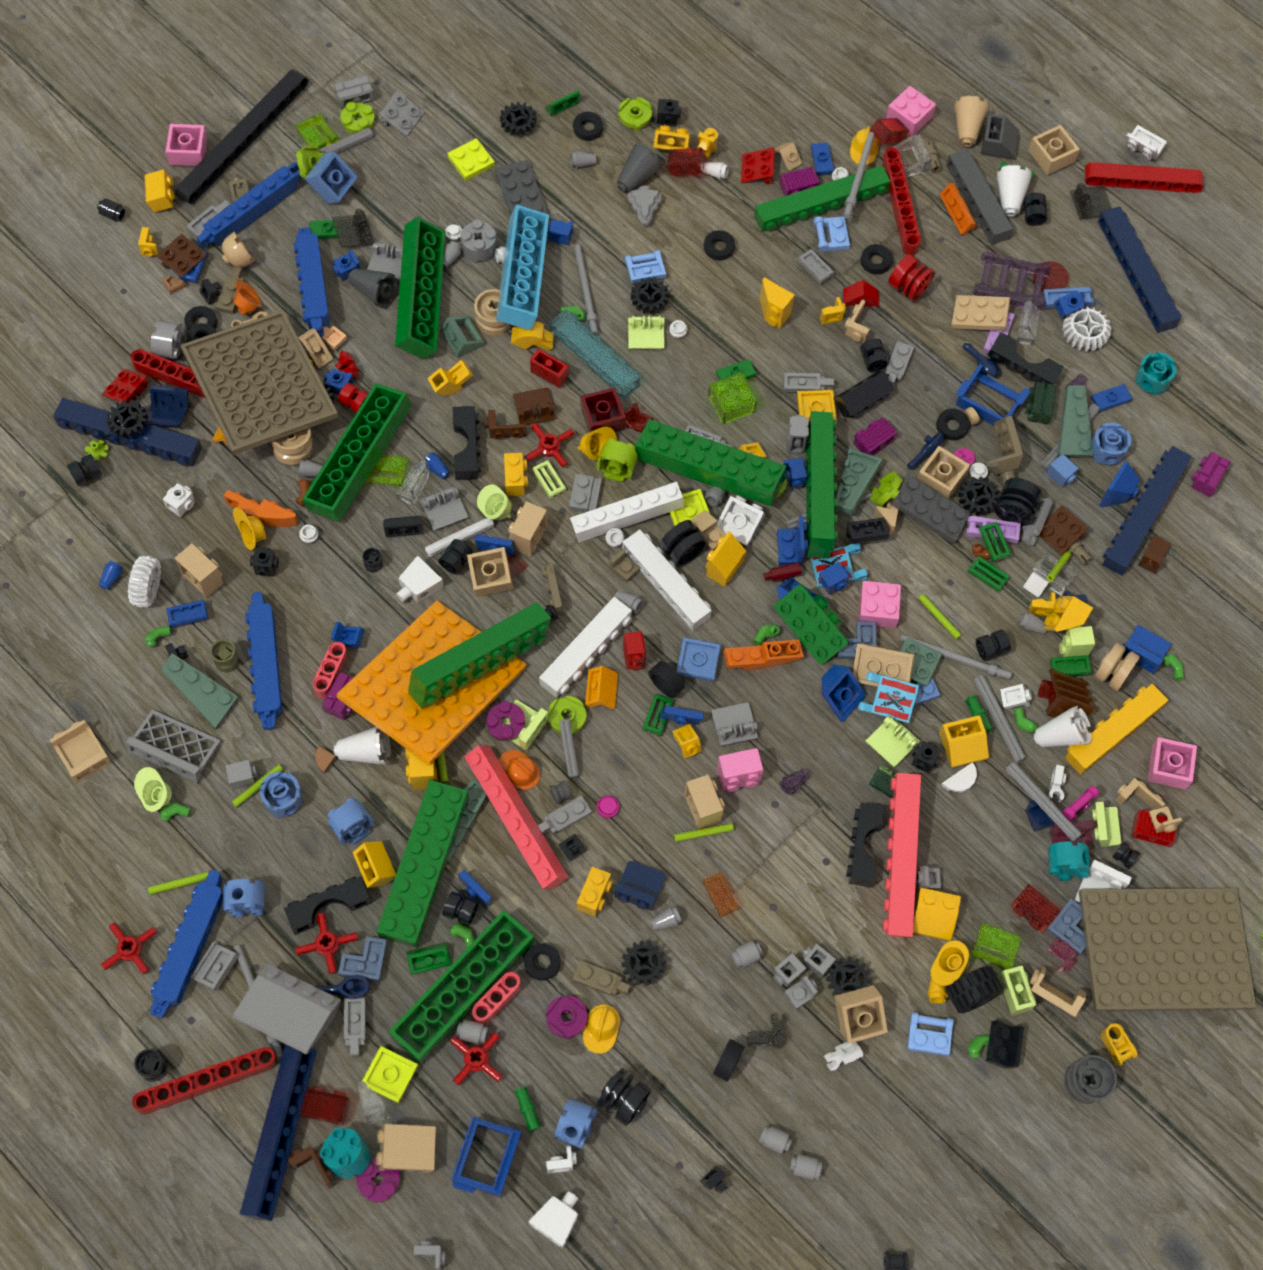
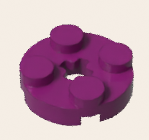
[486,701,526,741]
[546,996,587,1039]
[356,1157,400,1202]

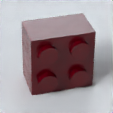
[580,387,626,432]

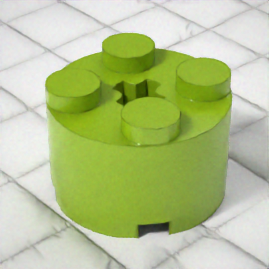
[596,439,638,482]

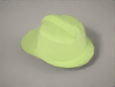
[477,485,512,520]
[134,767,172,812]

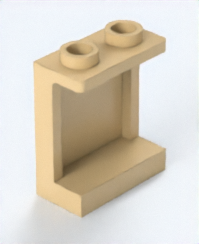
[50,720,111,784]
[1030,966,1086,1017]
[376,1124,436,1173]

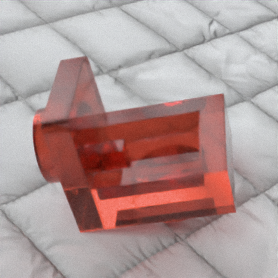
[624,403,654,433]
[1037,680,1056,706]

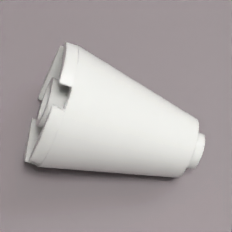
[997,165,1032,217]
[1034,706,1092,747]
[334,727,391,765]

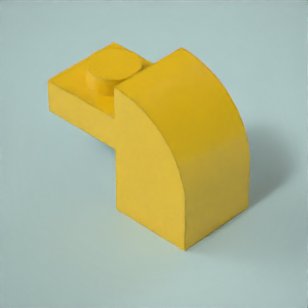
[511,321,554,351]
[427,360,473,396]

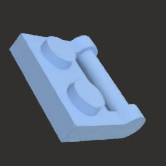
[813,217,850,252]
[624,250,666,284]
[907,1012,953,1056]

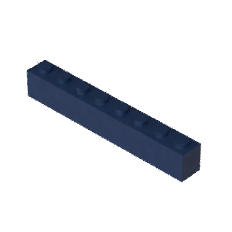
[1098,206,1181,333]
[53,398,202,466]
[1102,446,1192,576]
[239,1044,317,1221]

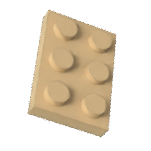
[952,295,1010,331]
[852,643,915,687]

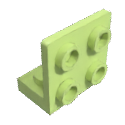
[502,700,548,751]

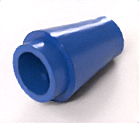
[423,452,450,479]
[98,561,123,590]

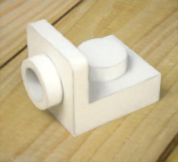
[1000,684,1032,709]
[546,1146,577,1174]

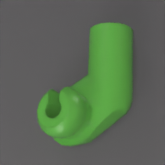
[561,306,585,322]
[753,625,780,646]
[145,626,172,647]
[1163,654,1184,681]
[1014,708,1038,733]
[160,802,191,821]
[450,923,474,948]
[968,1034,990,1058]

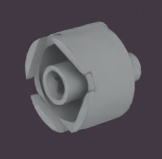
[460,219,497,263]
[151,320,187,360]

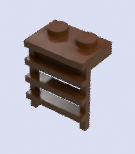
[1046,668,1095,718]

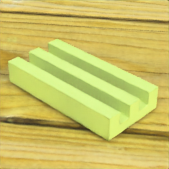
[532,460,566,499]

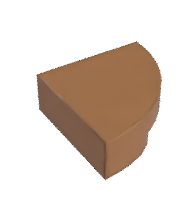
[162,276,186,295]
[315,746,336,774]

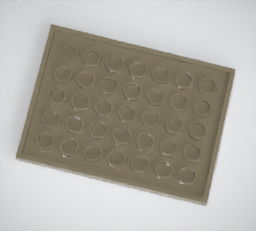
[181,310,338,455]
[1078,888,1256,1011]

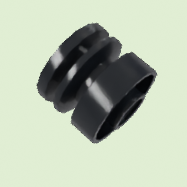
[994,478,1042,526]
[597,1068,652,1126]

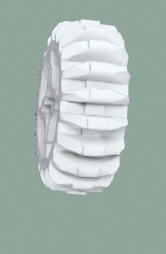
[1062,305,1112,352]
[127,556,161,608]

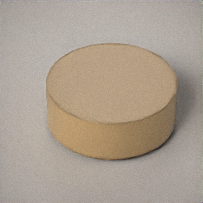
[964,407,980,426]

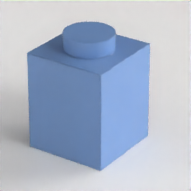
[1046,454,1079,487]

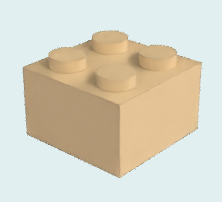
[1028,125,1080,175]
[917,446,970,499]
[508,501,547,557]
[175,543,224,598]
[467,547,514,597]
[684,775,725,829]
[834,985,888,1044]

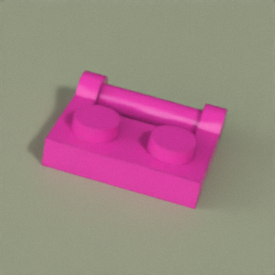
[1062,786,1099,822]

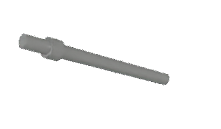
[843,132,875,219]
[574,244,598,336]
[900,634,1012,680]
[233,944,283,1060]

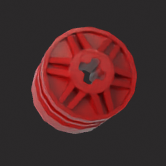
[888,254,935,302]

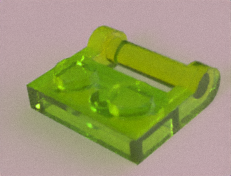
[295,114,339,150]
[365,455,408,487]
[971,923,1021,970]

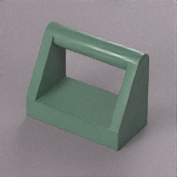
[440,315,485,357]

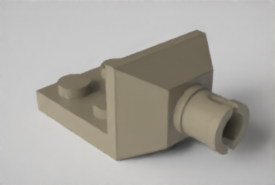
[984,416,1023,487]

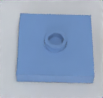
[676,637,721,682]

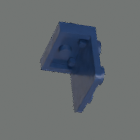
[147,385,189,427]
[614,861,665,911]

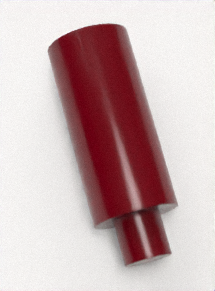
[763,562,802,582]

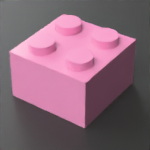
[886,86,936,137]
[166,124,208,166]
[858,581,901,628]
[1147,737,1197,790]
[716,748,763,792]

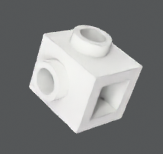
[163,483,195,517]

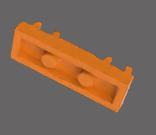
[939,183,978,235]

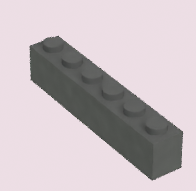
[946,149,1013,245]

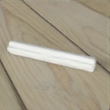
[425,518,494,557]

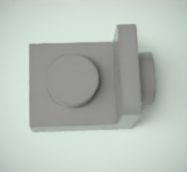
[784,976,818,1010]

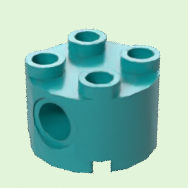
[1135,352,1177,395]
[1048,841,1090,881]
[320,1127,371,1179]

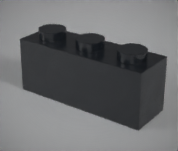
[834,371,894,418]

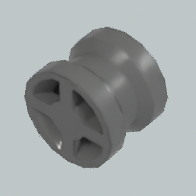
[549,780,571,804]

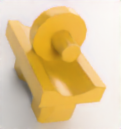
[698,128,718,159]

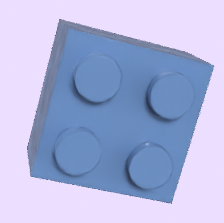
[305,152,358,204]

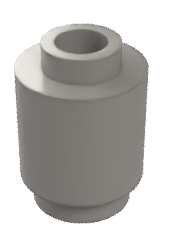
[731,941,763,968]
[457,1019,489,1044]
[759,1126,792,1154]
[789,1154,822,1180]

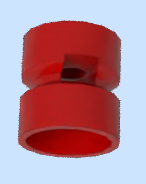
[338,382,369,413]

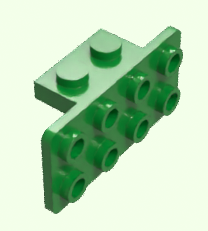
[774,584,848,664]

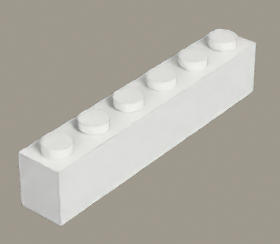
[570,482,684,543]
[622,530,711,631]
[539,597,632,698]

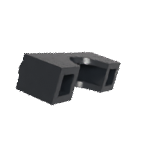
[987,332,1064,390]
[453,406,481,480]
[846,802,885,888]
[284,876,371,935]

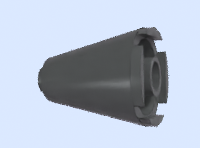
[617,143,662,193]
[348,268,399,308]

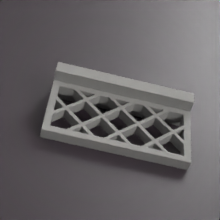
[126,710,221,783]

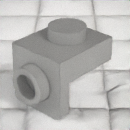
[916,866,941,889]
[414,1242,446,1270]

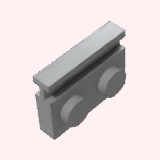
[569,474,602,512]
[190,942,239,992]

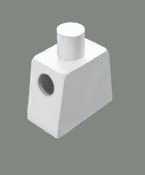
[396,556,443,602]
[529,1191,578,1249]

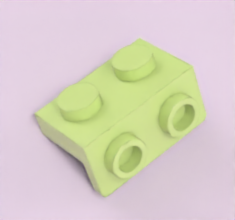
[1092,802,1121,847]

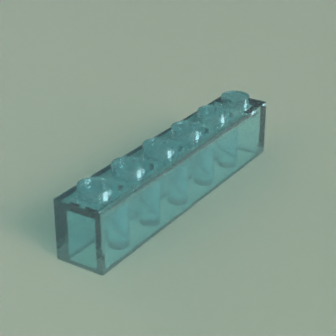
[550,309,640,399]

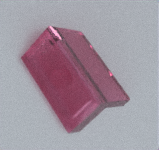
[1049,820,1094,849]

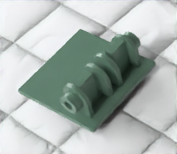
[901,638,942,687]

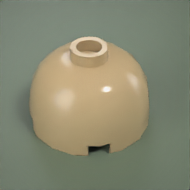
[222,231,255,268]

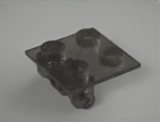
[1070,183,1111,219]
[332,209,375,248]

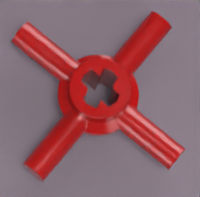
[524,423,574,468]
[295,913,358,974]
[101,922,157,975]
[450,1032,503,1086]

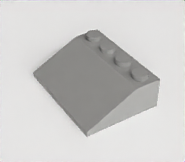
[233,964,341,1054]

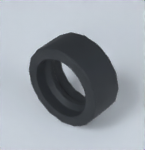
[648,661,685,698]
[713,1039,745,1082]

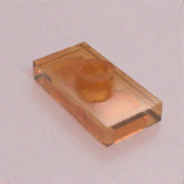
[703,872,739,918]

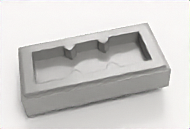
[798,249,834,284]

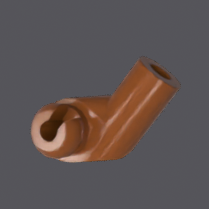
[295,479,311,507]
[972,544,1001,559]

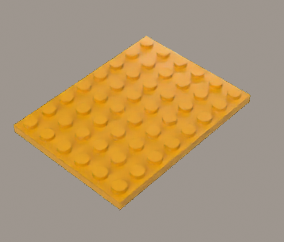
[337,600,527,765]

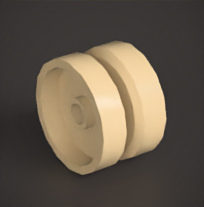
[474,289,513,336]
[271,428,313,465]
[1094,642,1140,692]

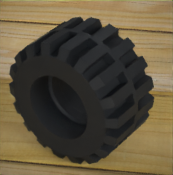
[946,966,1004,1013]

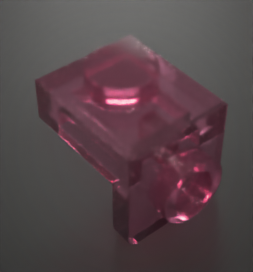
[1048,938,1076,973]

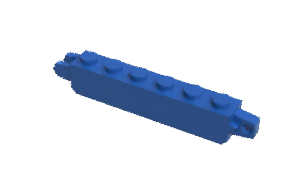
[197,162,302,248]
[293,227,330,338]
[245,591,283,730]
[150,870,223,1019]

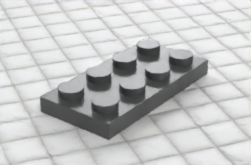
[495,160,548,215]
[890,474,970,544]

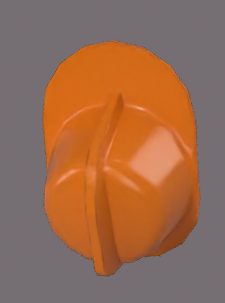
[233,280,263,315]
[498,750,540,790]

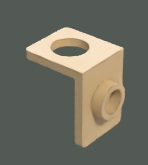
[775,142,802,171]
[1149,807,1182,833]

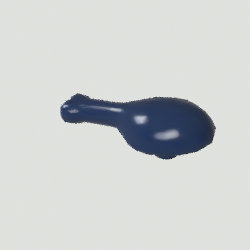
[963,343,999,378]
[907,432,944,469]
[316,975,370,999]

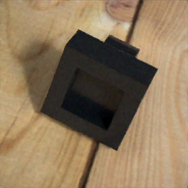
[200,278,222,305]
[165,643,189,659]
[559,834,586,862]
[700,1167,727,1193]

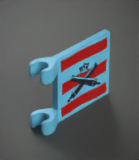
[810,543,868,588]
[858,672,919,723]

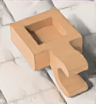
[321,326,347,351]

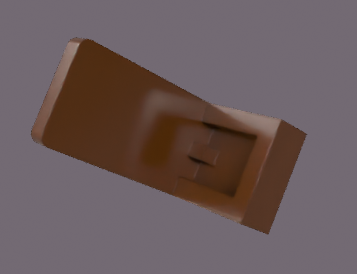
[485,410,526,439]
[1138,536,1171,574]
[288,1146,334,1189]

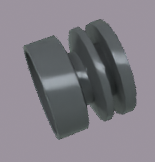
[1064,1055,1117,1104]

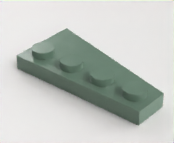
[1057,385,1093,457]
[835,448,883,515]
[160,653,238,729]
[448,778,487,863]

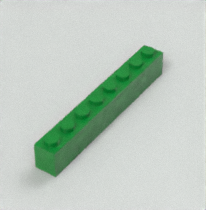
[754,165,890,232]

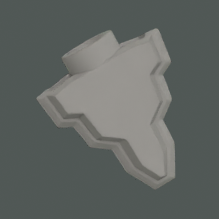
[627,186,662,226]

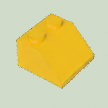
[760,277,795,329]
[913,888,961,941]

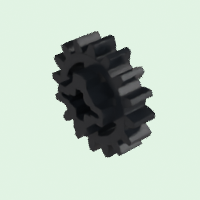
[500,101,537,137]
[631,277,669,314]
[106,400,149,439]
[958,476,1000,516]
[621,940,666,986]
[826,957,872,996]

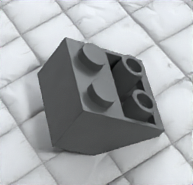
[981,113,1019,159]

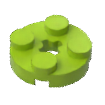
[619,97,652,131]
[340,102,375,134]
[296,145,324,179]
[870,472,903,507]
[548,696,586,736]

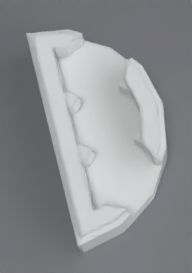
[941,762,977,793]

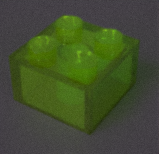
[708,372,757,424]

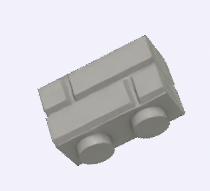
[334,76,374,109]
[786,415,809,454]

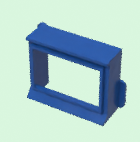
[956,364,1030,426]
[452,1116,522,1198]

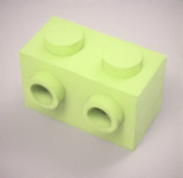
[1059,626,1095,657]
[998,966,1036,1016]

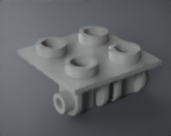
[379,91,424,137]
[367,242,403,281]
[420,487,468,531]
[711,702,758,746]

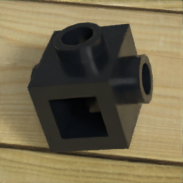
[657,99,682,125]
[250,547,279,577]
[911,741,941,774]

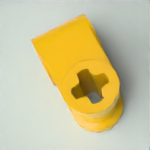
[1101,1023,1138,1066]

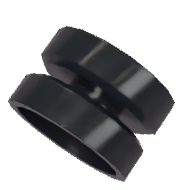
[660,520,708,567]

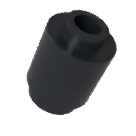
[97,198,125,221]

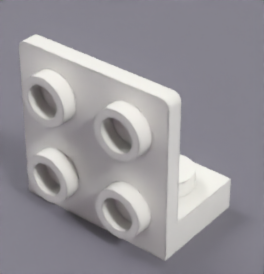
[1074,860,1132,904]

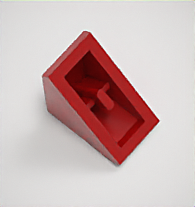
[843,280,879,307]

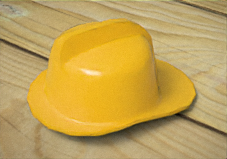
[850,126,879,165]
[577,427,617,461]
[233,507,266,551]
[930,940,969,986]
[583,1004,620,1054]

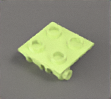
[628,316,664,349]
[865,716,920,767]

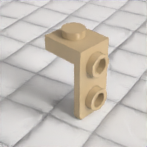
[844,300,870,343]
[1115,778,1165,810]

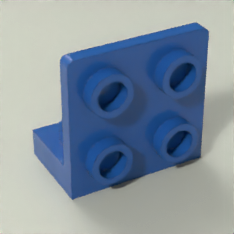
[777,516,808,566]
[1122,625,1171,674]

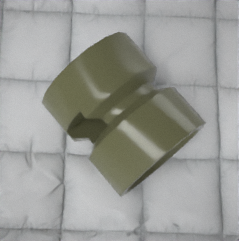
[210,639,240,673]

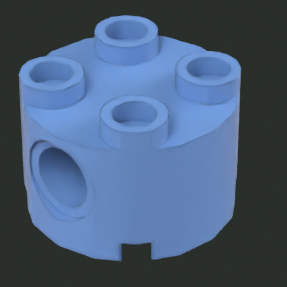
[1092,422,1131,465]
[259,772,303,818]
[327,797,375,845]
[223,879,265,918]
[554,1098,598,1149]

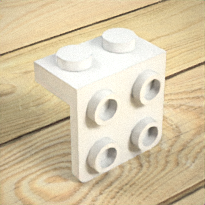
[1126,125,1167,161]

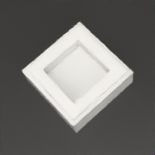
[1023,571,1050,598]

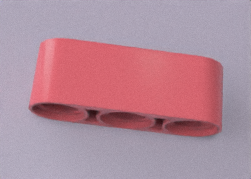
[313,642,348,699]
[472,972,521,1025]

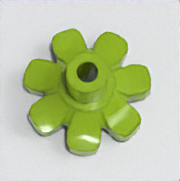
[85,440,109,462]

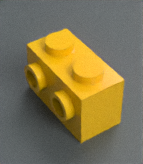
[653,125,691,152]
[145,169,175,212]
[504,453,528,497]
[352,841,396,888]
[577,867,613,917]

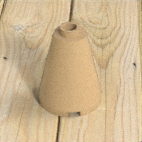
[955,96,989,147]

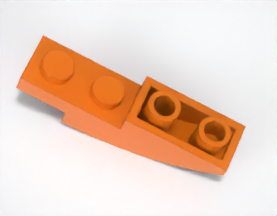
[224,490,299,527]
[723,639,804,671]

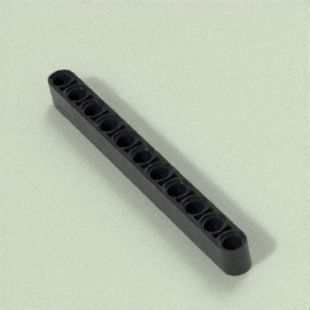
[175,69,308,204]

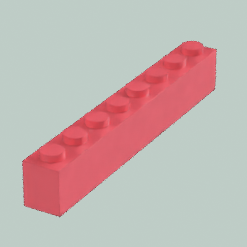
[464,745,569,889]
[882,773,921,938]

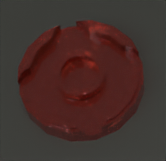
[1033,261,1069,292]

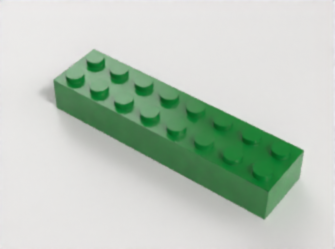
[395,216,446,360]
[302,383,412,523]
[806,411,838,559]
[635,419,786,506]
[408,602,551,709]
[376,779,469,948]
[388,910,535,1065]

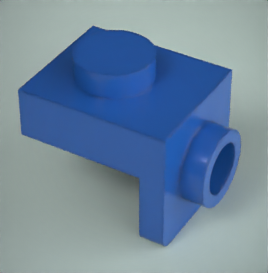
[331,622,365,648]

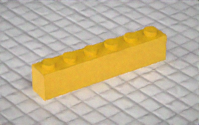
[1065,684,1169,775]

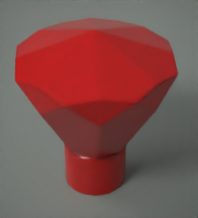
[335,350,355,370]
[339,362,359,379]

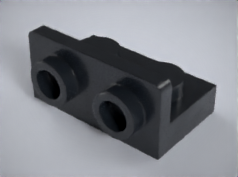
[383,516,423,537]
[846,517,889,544]
[986,1020,1024,1069]

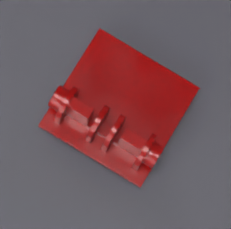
[741,147,775,184]
[101,369,149,405]

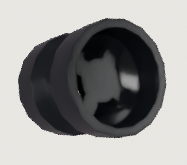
[362,548,383,573]
[1112,841,1141,869]

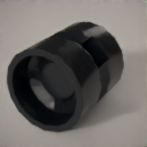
[1024,193,1048,226]
[860,338,889,372]
[67,453,102,487]
[438,539,473,575]
[975,629,1011,661]
[442,891,479,926]
[134,1049,167,1082]

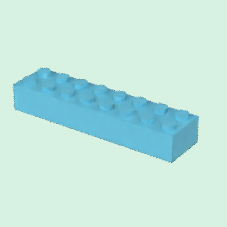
[496,204,549,330]

